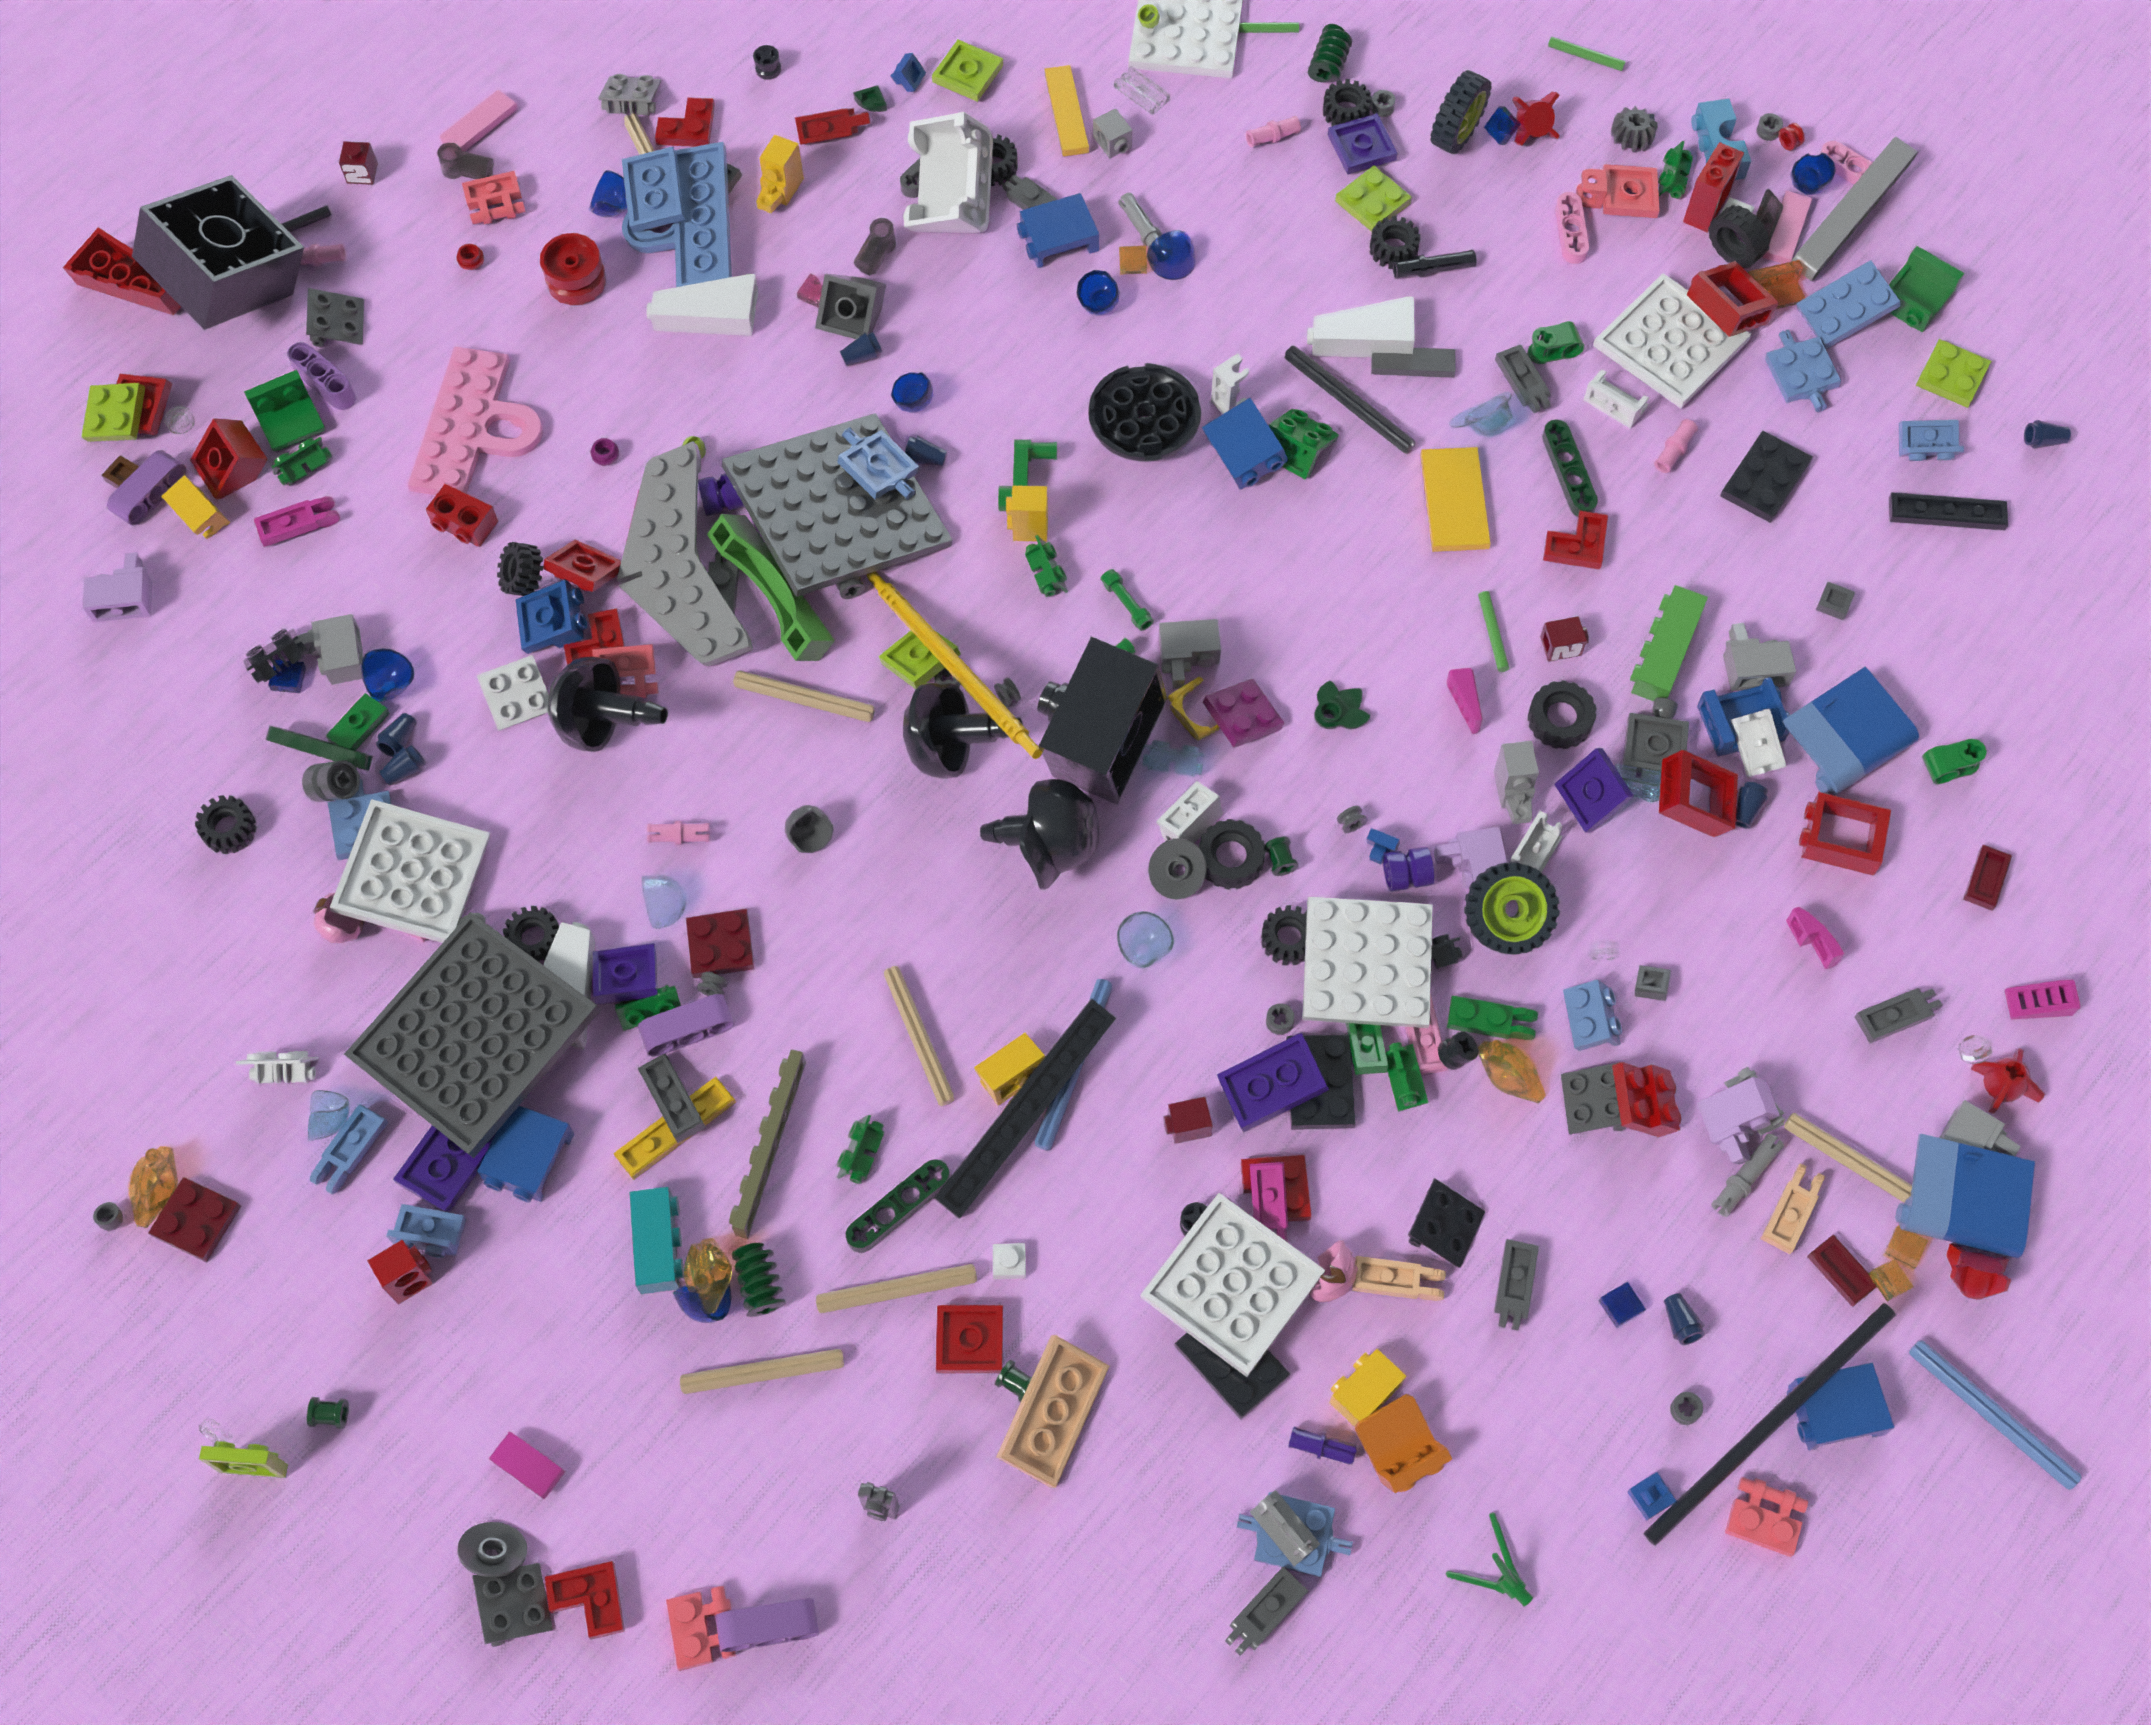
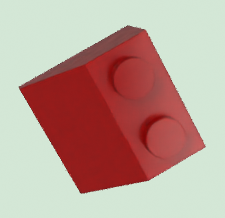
[190,418,268,499]

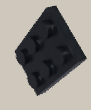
[1720,430,1813,523]
[1286,1035,1355,1130]
[1174,1333,1291,1420]

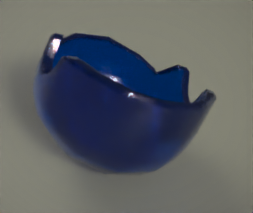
[1790,152,1836,195]
[1076,270,1120,316]
[891,372,933,413]

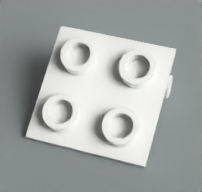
[476,655,549,731]
[236,1051,319,1084]

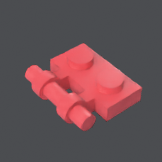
[462,171,526,225]
[592,644,659,698]
[1725,1476,1808,1557]
[666,1586,736,1671]

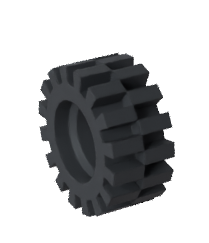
[1323,79,1372,126]
[991,134,1018,186]
[1369,216,1421,269]
[497,542,543,596]
[195,795,257,854]
[1261,905,1307,966]
[503,906,559,963]

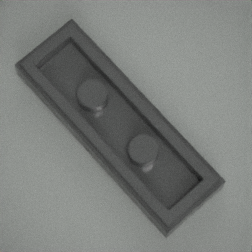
[1371,348,1456,378]
[638,1053,706,1143]

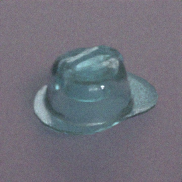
[1449,392,1515,436]

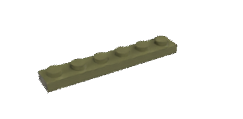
[729,1049,806,1239]

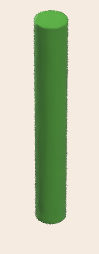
[1238,22,1299,33]
[1548,36,1626,71]
[1478,591,1509,672]

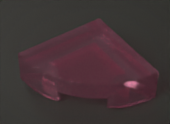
[797,273,822,308]

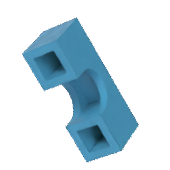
[1691,98,1751,180]

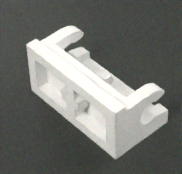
[1211,353,1249,414]
[1583,370,1649,429]
[1730,709,1787,777]
[1156,781,1223,843]
[1510,811,1563,873]

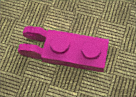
[253,496,340,547]
[1250,1162,1288,1242]

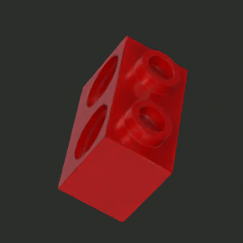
[426,484,499,547]
[367,1239,433,1305]

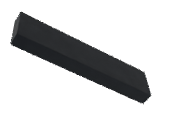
[1889,492,2008,531]

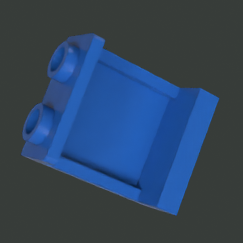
[1017,193,1099,268]
[1202,398,1288,490]
[1697,677,1790,757]
[477,1106,574,1203]
[1787,1362,1895,1451]

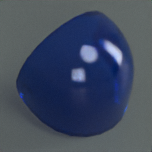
[589,170,627,218]
[1147,230,1196,280]
[361,648,415,702]
[673,1275,732,1323]

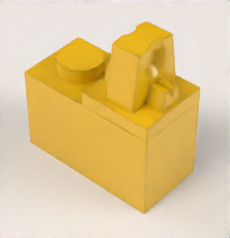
[756,134,804,214]

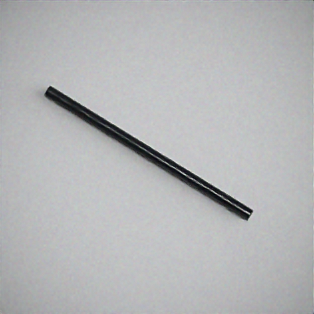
[1643,1303,1896,1546]

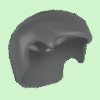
[785,805,834,853]

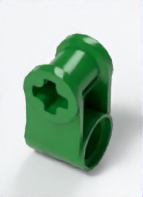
[1527,321,1585,364]
[1922,738,1987,785]

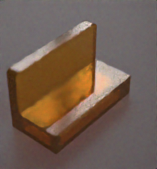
[1747,260,1805,309]

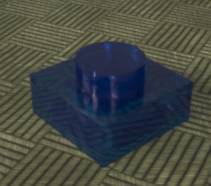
[1484,106,1521,145]
[268,660,307,693]
[1598,1282,1646,1329]

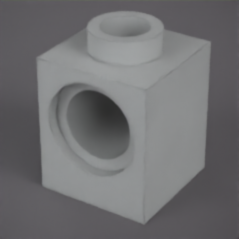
[1093,109,1133,159]

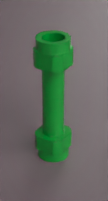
[1100,569,1154,631]

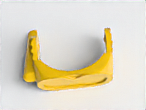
[1168,676,1220,741]

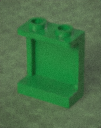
[1889,246,1964,332]

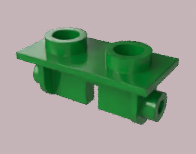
[1658,141,1693,199]
[271,437,332,486]
[1025,535,1068,597]
[615,984,681,1031]
[1386,1042,1429,1112]
[836,1114,885,1184]

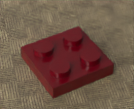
[686,909,755,979]
[148,1177,241,1263]

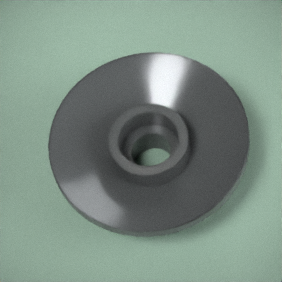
[1148,838,1207,900]
[457,1522,527,1577]

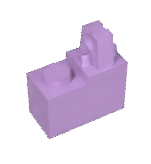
[82,552,152,622]
[1434,827,1507,891]
[1697,1077,1780,1165]

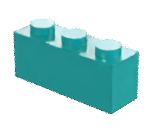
[629,1187,684,1294]

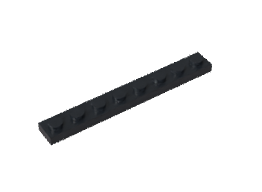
[933,999,1116,1219]

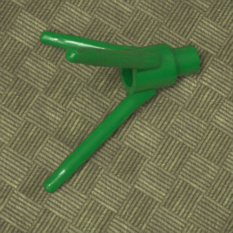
[1446,1512,1533,1607]

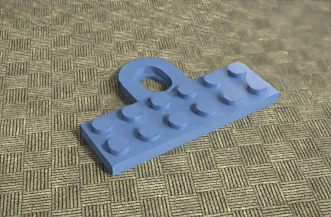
[622,142,732,287]

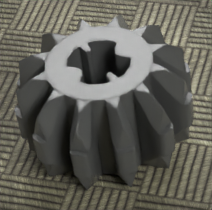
[1611,105,1658,152]

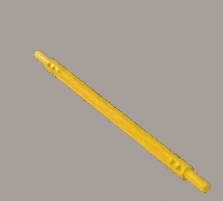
[867,571,1043,759]

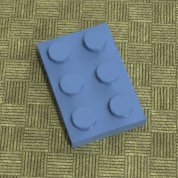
[621,147,685,233]
[1796,260,1900,349]

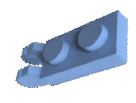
[309,1104,388,1194]

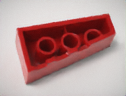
[62,227,181,316]

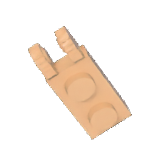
[1760,1163,1825,1254]
[1352,1256,1446,1301]

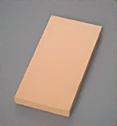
[996,1335,1110,1488]

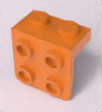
[1355,1394,1453,1493]

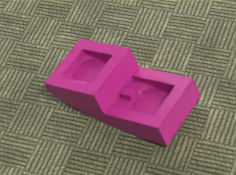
[1786,907,1845,970]
[488,1431,566,1500]

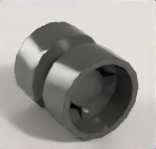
[302,760,360,802]

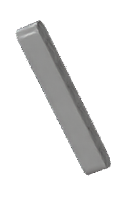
[1789,136,1918,281]

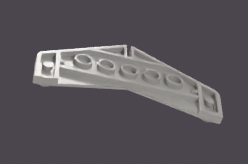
[617,442,753,666]

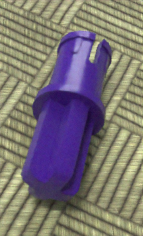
[1288,1426,1357,1464]

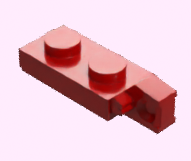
[794,108,870,145]

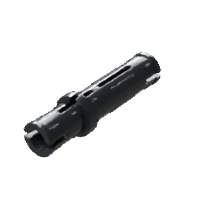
[1392,249,1477,279]

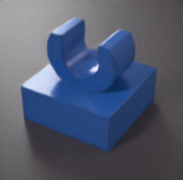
[890,53,926,92]
[1366,828,1400,865]
[1627,1472,1677,1521]

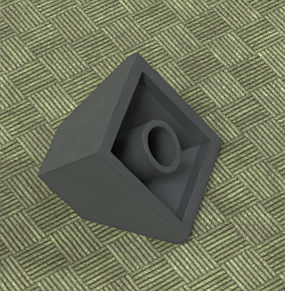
[815,273,886,339]

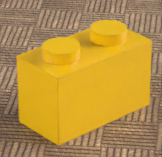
[1006,486,1048,542]
[1329,1349,1407,1427]

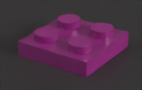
[1202,678,1284,748]

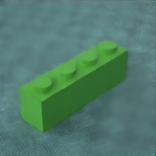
[1630,585,1708,701]

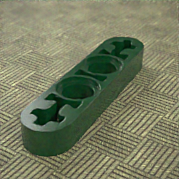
[1542,419,1598,517]
[265,725,373,771]
[845,1159,950,1253]

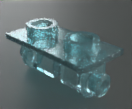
[1142,740,1205,777]
[1615,763,1661,802]

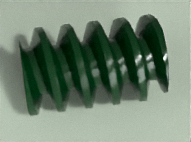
[1308,23,1353,82]
[732,1242,786,1317]

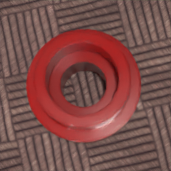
[456,243,484,270]

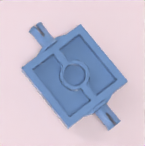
[1765,329,1841,412]
[837,427,919,500]
[328,779,392,860]
[1236,1492,1353,1577]

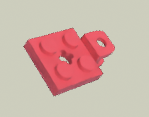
[1576,164,1659,218]

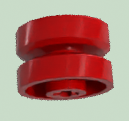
[540,233,606,305]

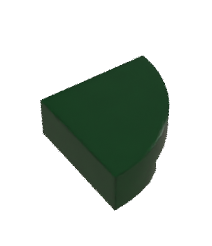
[853,85,887,112]

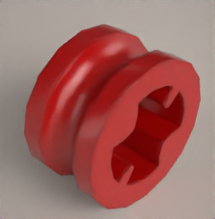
[1778,123,1805,151]

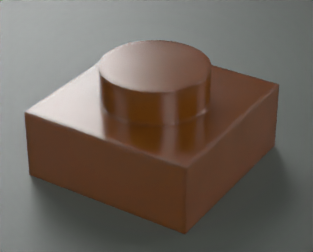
[101,455,139,488]

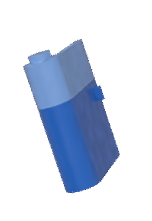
[1782,666,1919,796]
[1895,1133,2035,1258]

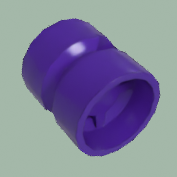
[698,473,745,516]
[1383,847,1434,892]

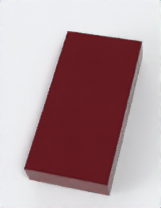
[1963,845,2012,911]
[1807,1234,1879,1307]

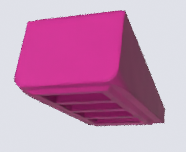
[1446,668,1483,734]
[2004,979,2080,1020]

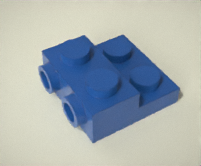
[515,580,588,654]

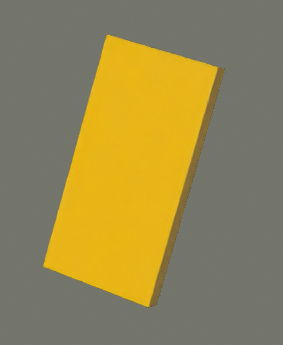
[1420,447,1491,552]

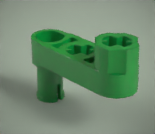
[998,439,1057,511]

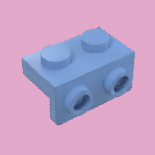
[1899,420,1964,461]
[1563,979,1622,1051]
[386,1204,467,1258]

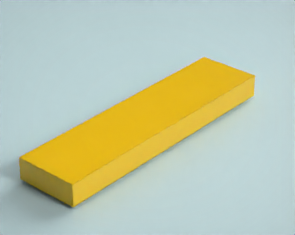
[1044,65,1089,157]
[613,1076,736,1180]

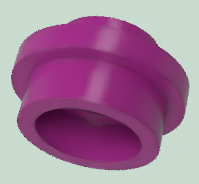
[590,438,619,466]

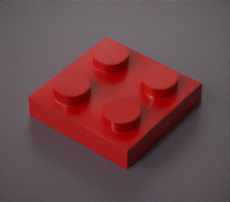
[543,539,621,592]
[936,1305,1003,1374]

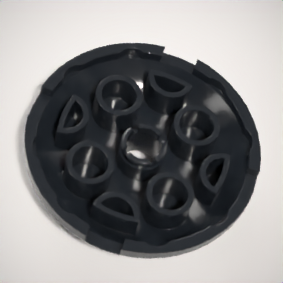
[1088,363,1201,462]

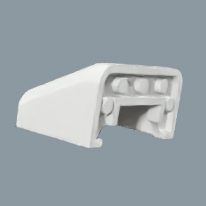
[903,112,993,233]

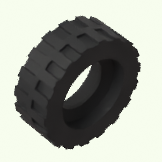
[1708,205,1770,269]
[1527,680,1597,749]
[1199,819,1266,890]

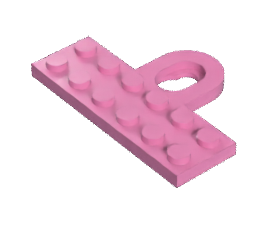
[408,346,543,495]

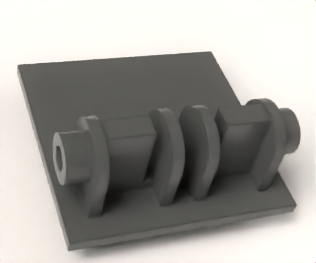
[306,288,364,347]
[1561,1062,1626,1135]
[472,1563,553,1647]

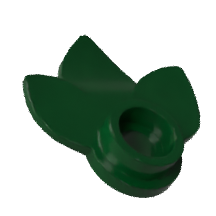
[1314,680,1370,730]

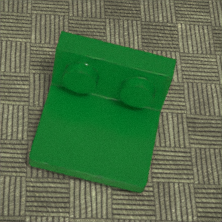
[244,369,325,452]
[1268,409,1339,480]

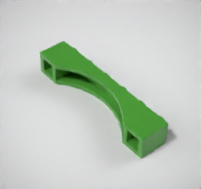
[707,514,835,661]

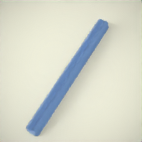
[1035,979,1112,1151]
[1909,1340,2082,1490]

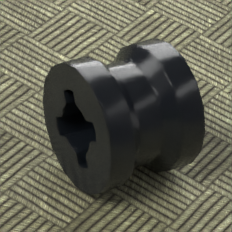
[753,45,781,80]
[1438,1031,1478,1070]
[1180,1202,1208,1236]

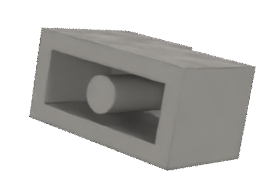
[295,614,367,685]
[1158,619,1221,689]
[1723,623,1796,691]
[1494,741,1539,824]
[1939,1100,2021,1156]

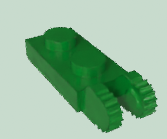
[1446,995,1538,1040]

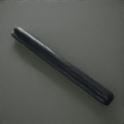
[1284,345,1416,454]

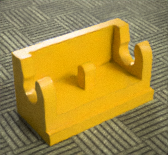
[161,475,230,539]
[974,1032,1045,1106]

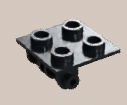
[243,628,308,683]
[1408,1178,1485,1268]

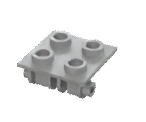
[598,74,661,115]

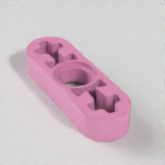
[1819,141,1873,184]
[1555,192,1589,264]

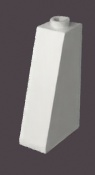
[647,274,758,336]
[1307,296,1415,357]
[543,922,596,1050]

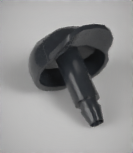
[547,657,668,752]
[903,683,1023,779]
[980,779,1100,890]

